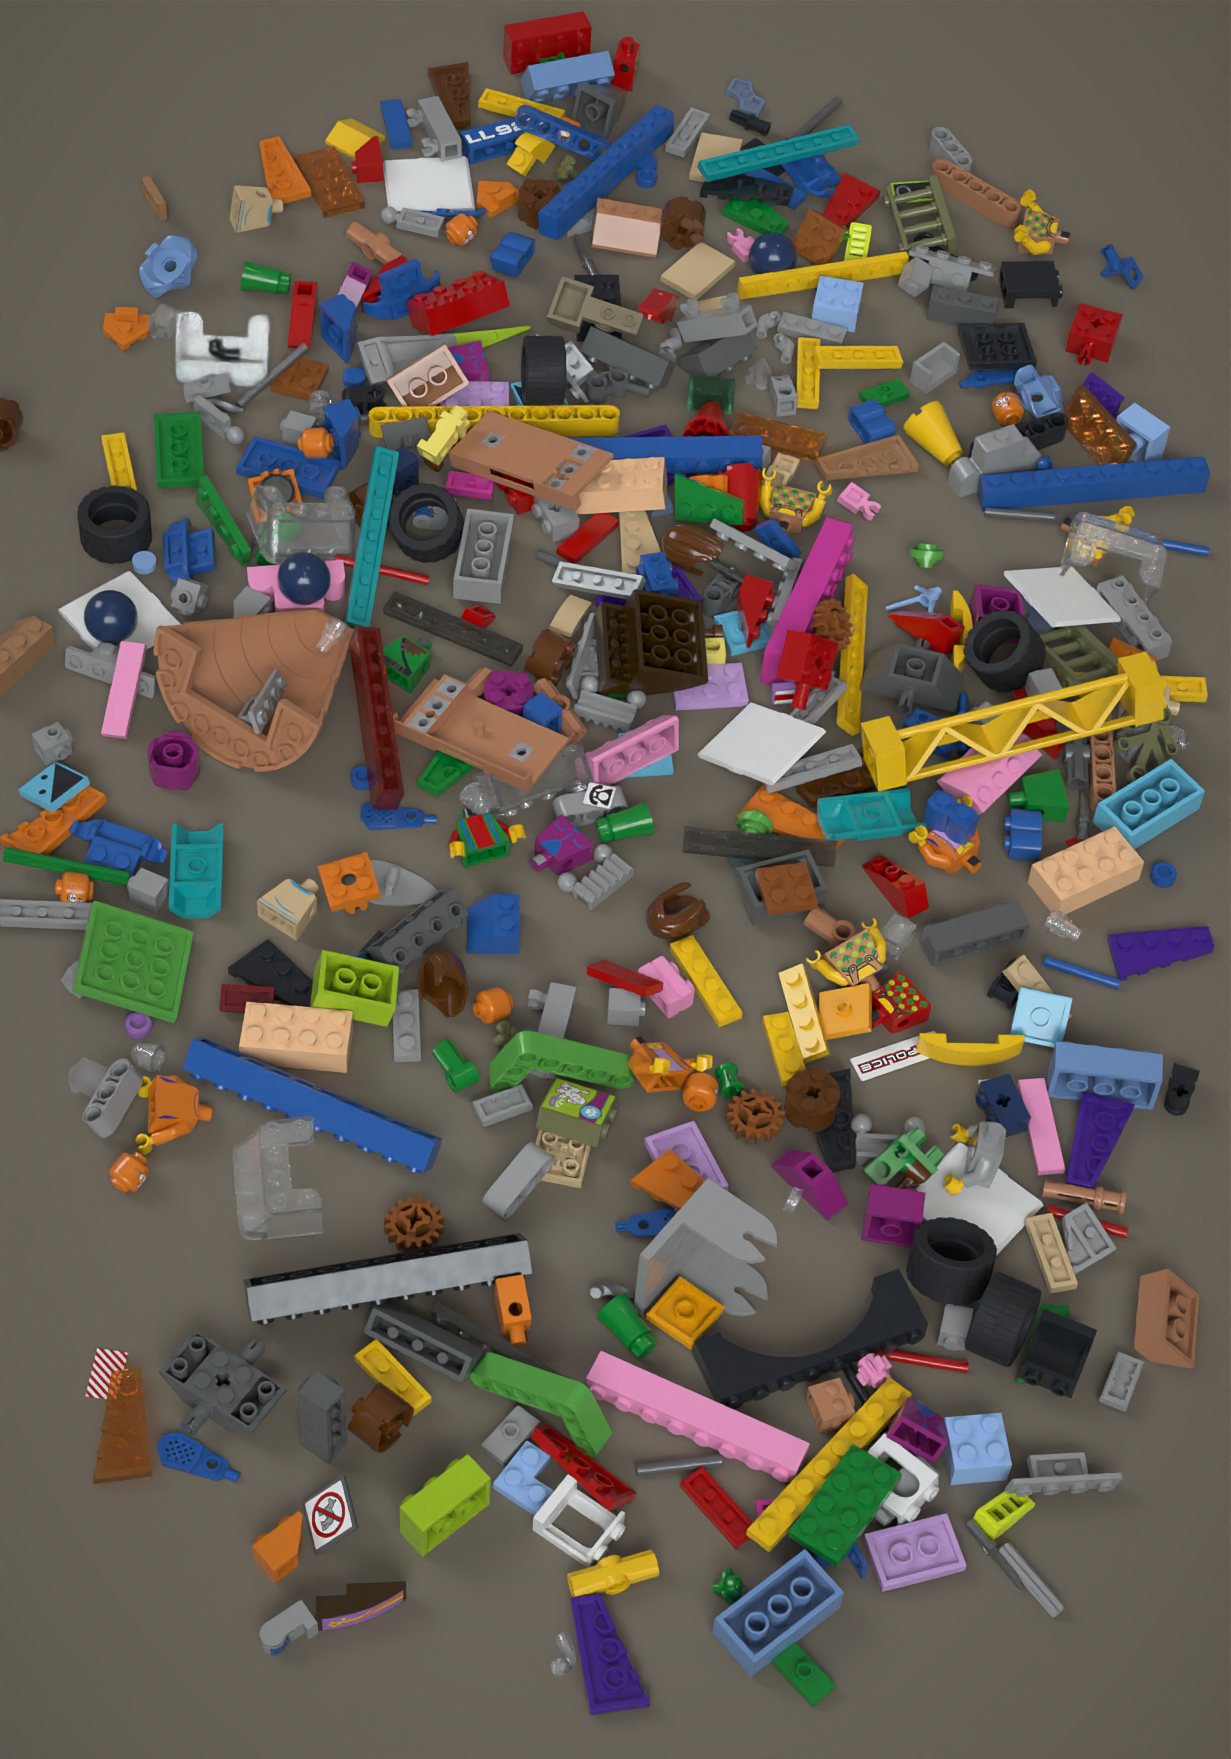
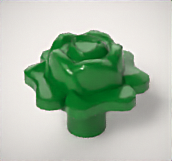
[712,1568,744,1605]

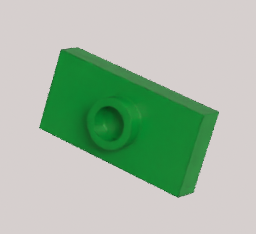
[859,378,910,407]
[772,1642,836,1708]

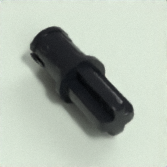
[729,110,771,136]

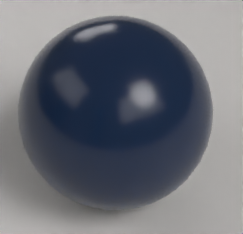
[748,232,797,275]
[277,552,331,605]
[84,590,138,644]

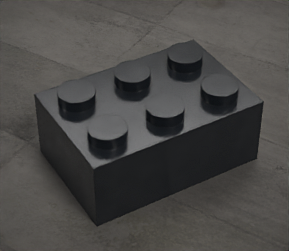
[574,275,622,342]

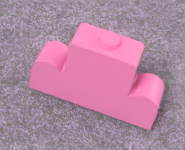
[247,560,345,612]

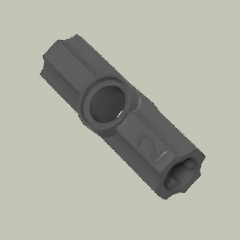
[1062,725,1091,790]

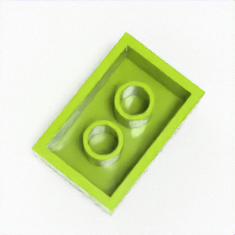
[310,950,399,1027]
[400,1454,491,1557]

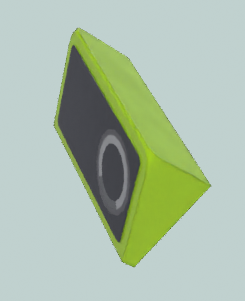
[890,180,932,205]

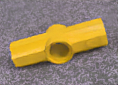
[567,1550,659,1597]

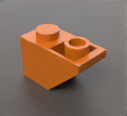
[252,1511,304,1583]

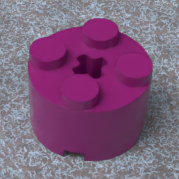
[484,671,533,717]
[148,731,200,790]

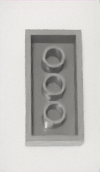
[453,509,514,604]

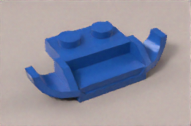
[781,138,841,198]
[363,258,441,321]
[163,518,217,585]
[69,819,168,878]

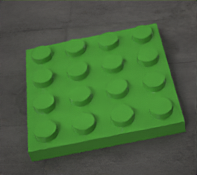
[72,900,194,1023]

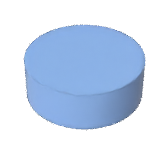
[132,551,157,574]

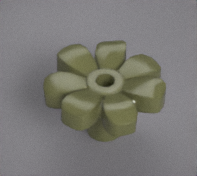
[555,155,578,182]
[492,1020,518,1047]

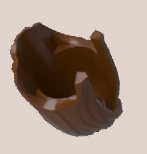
[662,524,724,576]
[646,882,710,939]
[418,951,468,1018]

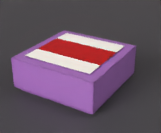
[770,682,796,706]

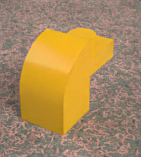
[506,132,555,177]

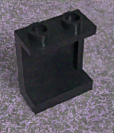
[999,261,1063,308]
[1018,1309,1097,1398]

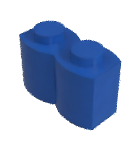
[490,232,535,277]
[848,399,896,444]
[924,790,979,845]
[1003,809,1042,861]

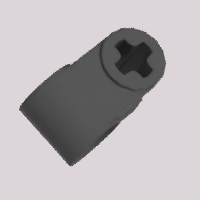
[702,573,741,618]

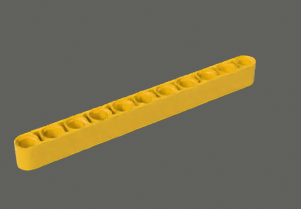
[369,405,620,438]

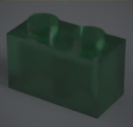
[687,375,735,414]

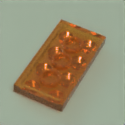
[294,146,365,218]
[1064,385,1137,465]
[729,412,828,461]

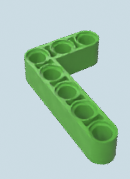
[489,1031,634,1093]
[470,1352,612,1458]

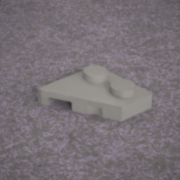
[1062,1202,1117,1275]

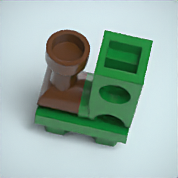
[861,1127,945,1189]

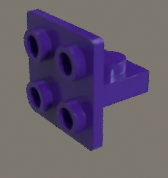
[1066,372,1125,434]

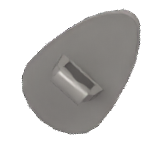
[368,860,437,907]

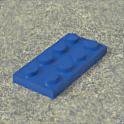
[236,436,341,499]

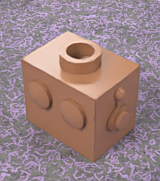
[805,1377,855,1434]

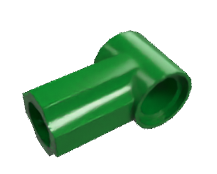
[432,1040,480,1093]

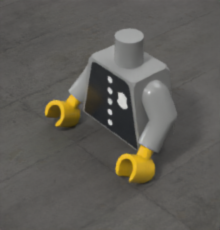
[943,1122,1006,1196]

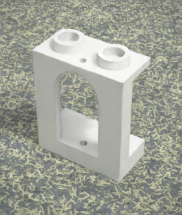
[868,1433,939,1525]
[532,1474,626,1568]

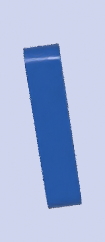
[515,105,612,161]

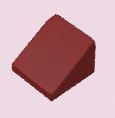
[460,604,496,634]

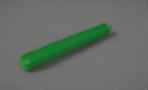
[3,848,131,886]

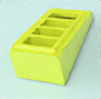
[844,222,872,261]
[973,1491,1035,1540]

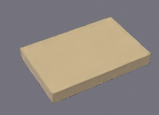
[689,132,743,182]
[660,242,735,300]

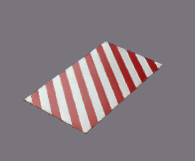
[85,1348,128,1401]

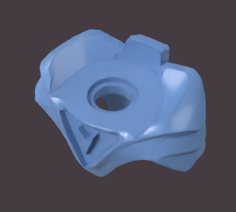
[139,235,200,298]
[1014,365,1065,419]

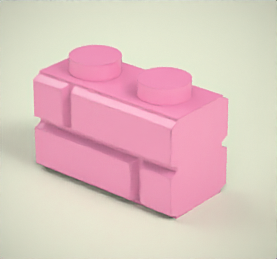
[638,956,695,1018]

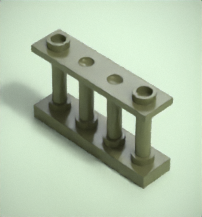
[883,175,958,262]
[1019,625,1118,700]

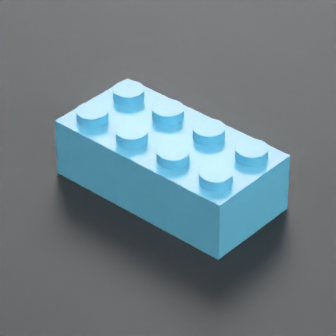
[1093,759,1205,850]

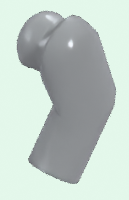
[756,311,781,339]

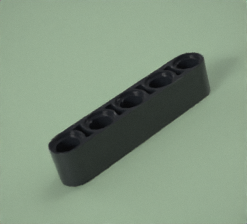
[968,412,1068,458]

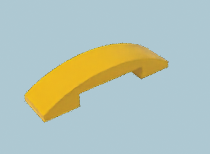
[950,590,973,672]
[916,1033,1025,1066]

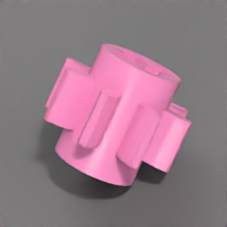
[856,1353,892,1389]

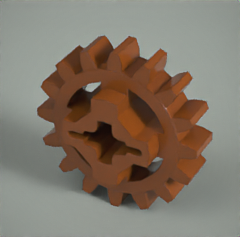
[812,599,853,651]
[726,1088,785,1145]
[384,1196,444,1252]

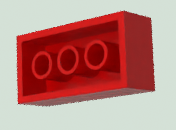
[503,11,592,74]
[406,271,510,336]

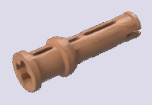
[1042,1179,1127,1215]

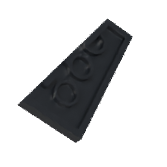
[700,174,794,206]
[228,939,313,1007]
[815,1069,856,1173]

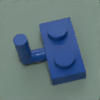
[753,518,802,560]

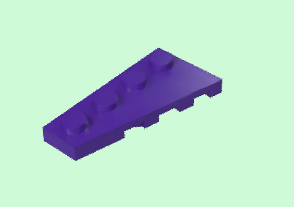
[570,1594,650,1715]

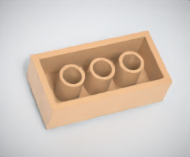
[575,457,668,514]
[1028,826,1144,919]
[239,1002,353,1073]

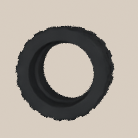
[521,336,566,406]
[388,483,464,563]
[77,485,152,564]
[963,610,1046,692]
[906,1217,997,1305]
[965,1272,1042,1368]

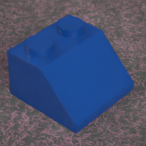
[320,294,357,364]
[323,399,361,470]
[467,894,520,954]

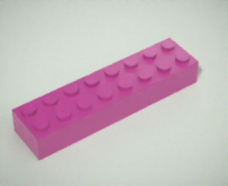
[760,517,855,686]

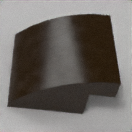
[594,589,709,695]

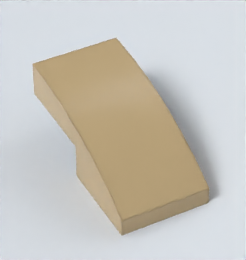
[762,452,800,487]
[549,595,592,638]

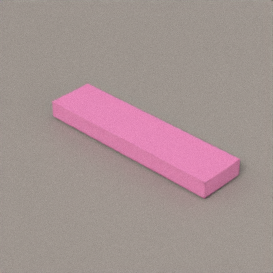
[101,641,147,739]
[1017,1078,1065,1176]

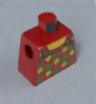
[612,36,640,92]
[872,971,932,1034]

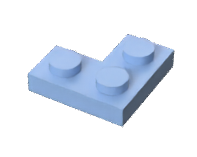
[493,1441,554,1516]

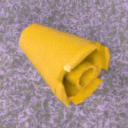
[903,401,963,466]

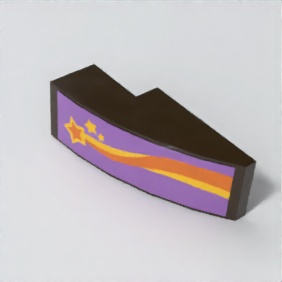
[316,1581,406,1631]

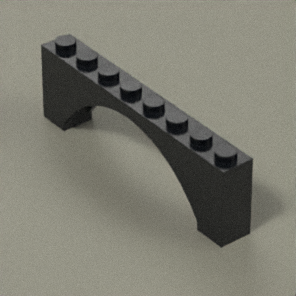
[693,1269,928,1410]

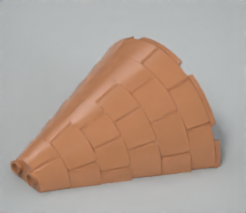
[154,608,354,772]

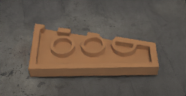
[816,434,919,480]

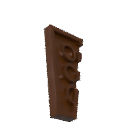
[428,62,471,129]
[796,747,876,808]

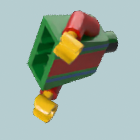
[447,808,526,868]

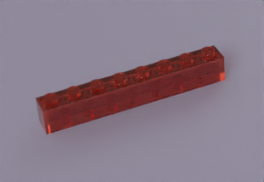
[349,626,404,810]

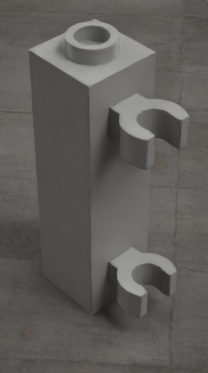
[406,96,462,162]
[677,292,758,343]
[528,982,577,1079]

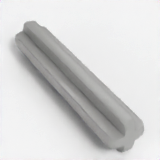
[999,1542,1065,1617]

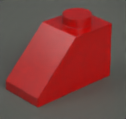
[351,136,383,183]

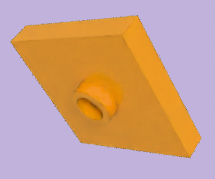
[819,983,872,1040]
[646,1276,725,1350]

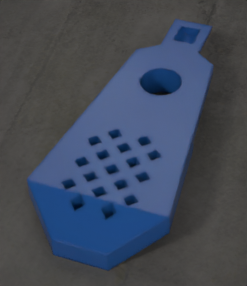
[421,208,487,218]
[959,370,1018,389]
[360,801,437,830]
[615,1207,677,1237]
[157,1432,241,1483]

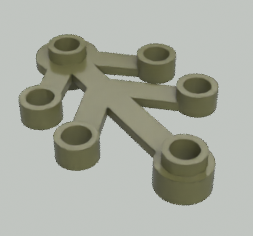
[1113,707,1178,784]

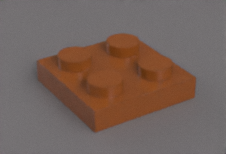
[792,209,847,265]
[271,354,329,402]
[755,862,818,916]

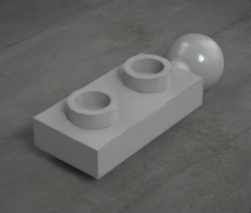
[380,206,445,238]
[193,394,245,445]

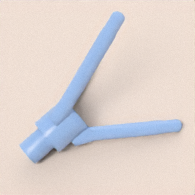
[885,585,942,613]

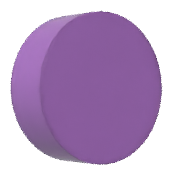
[125,1012,152,1039]

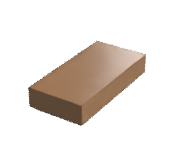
[142,176,167,221]

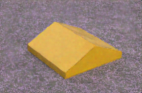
[325,118,385,159]

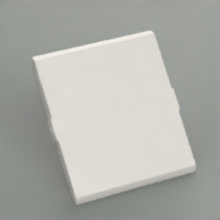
[383,156,476,213]
[1004,566,1121,627]
[58,571,181,650]
[697,702,826,785]
[913,1142,1044,1256]

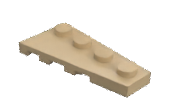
[618,511,661,575]

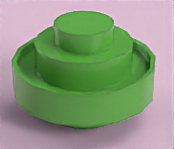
[909,542,944,568]
[736,810,774,841]

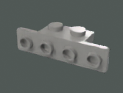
[909,245,997,291]
[535,334,596,403]
[566,613,598,699]
[65,642,157,698]
[237,669,287,734]
[1005,1452,1123,1497]

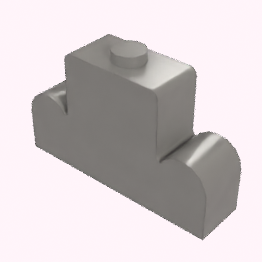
[948,424,1041,498]

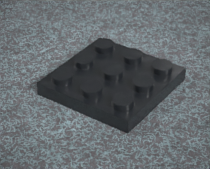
[958,323,1037,372]

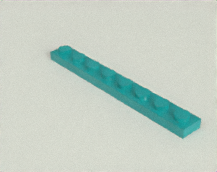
[698,124,860,182]
[344,446,399,630]

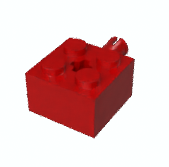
[1065,303,1123,366]
[776,630,838,710]

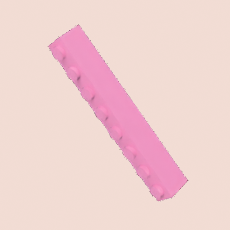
[585,1351,810,1483]

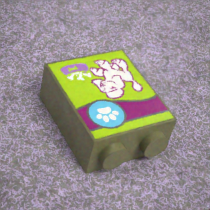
[536,1078,619,1148]

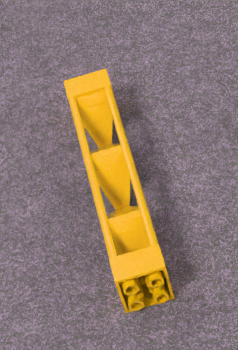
[861,652,1167,792]

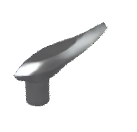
[206,395,245,413]
[588,1282,635,1300]

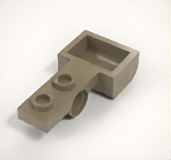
[547,276,644,338]

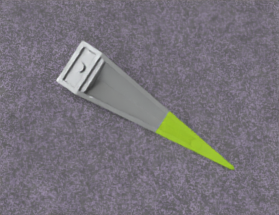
[356,326,531,386]

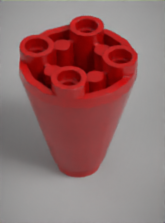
[683,401,729,437]

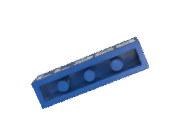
[460,114,549,165]

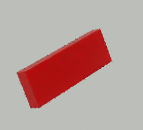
[556,513,620,564]
[586,960,663,997]
[680,1466,753,1550]

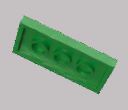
[154,412,204,488]
[788,1444,902,1568]

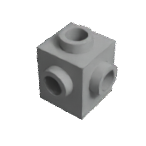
[170,578,208,616]
[31,722,74,766]

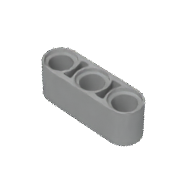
[929,127,973,173]
[552,786,628,827]
[82,1058,143,1138]
[482,1142,554,1220]

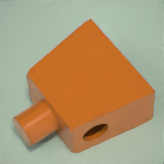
[493,1274,532,1347]

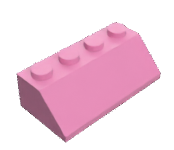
[578,715,679,786]
[937,733,1042,815]

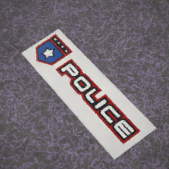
[850,1030,936,1081]

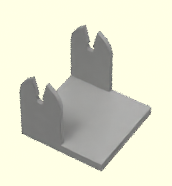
[634,1178,777,1316]

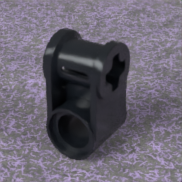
[342,385,386,414]
[987,958,1019,1009]
[1164,1063,1200,1116]

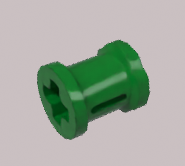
[714,1063,744,1098]

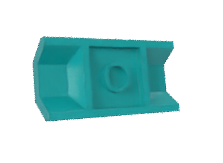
[817,788,927,841]
[169,823,224,919]

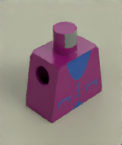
[448,340,489,382]
[530,815,594,875]
[886,1398,949,1463]

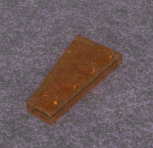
[93,1367,152,1485]

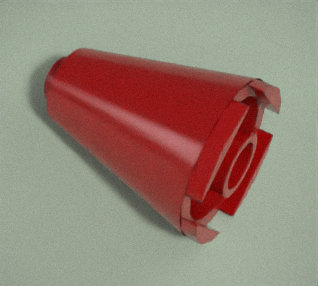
[717,463,762,532]

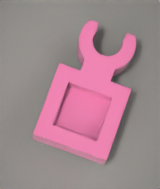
[726,228,755,263]
[837,482,881,521]

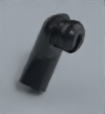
[208,340,241,361]

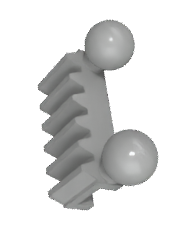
[573,675,646,733]
[557,844,634,910]
[850,1114,926,1166]

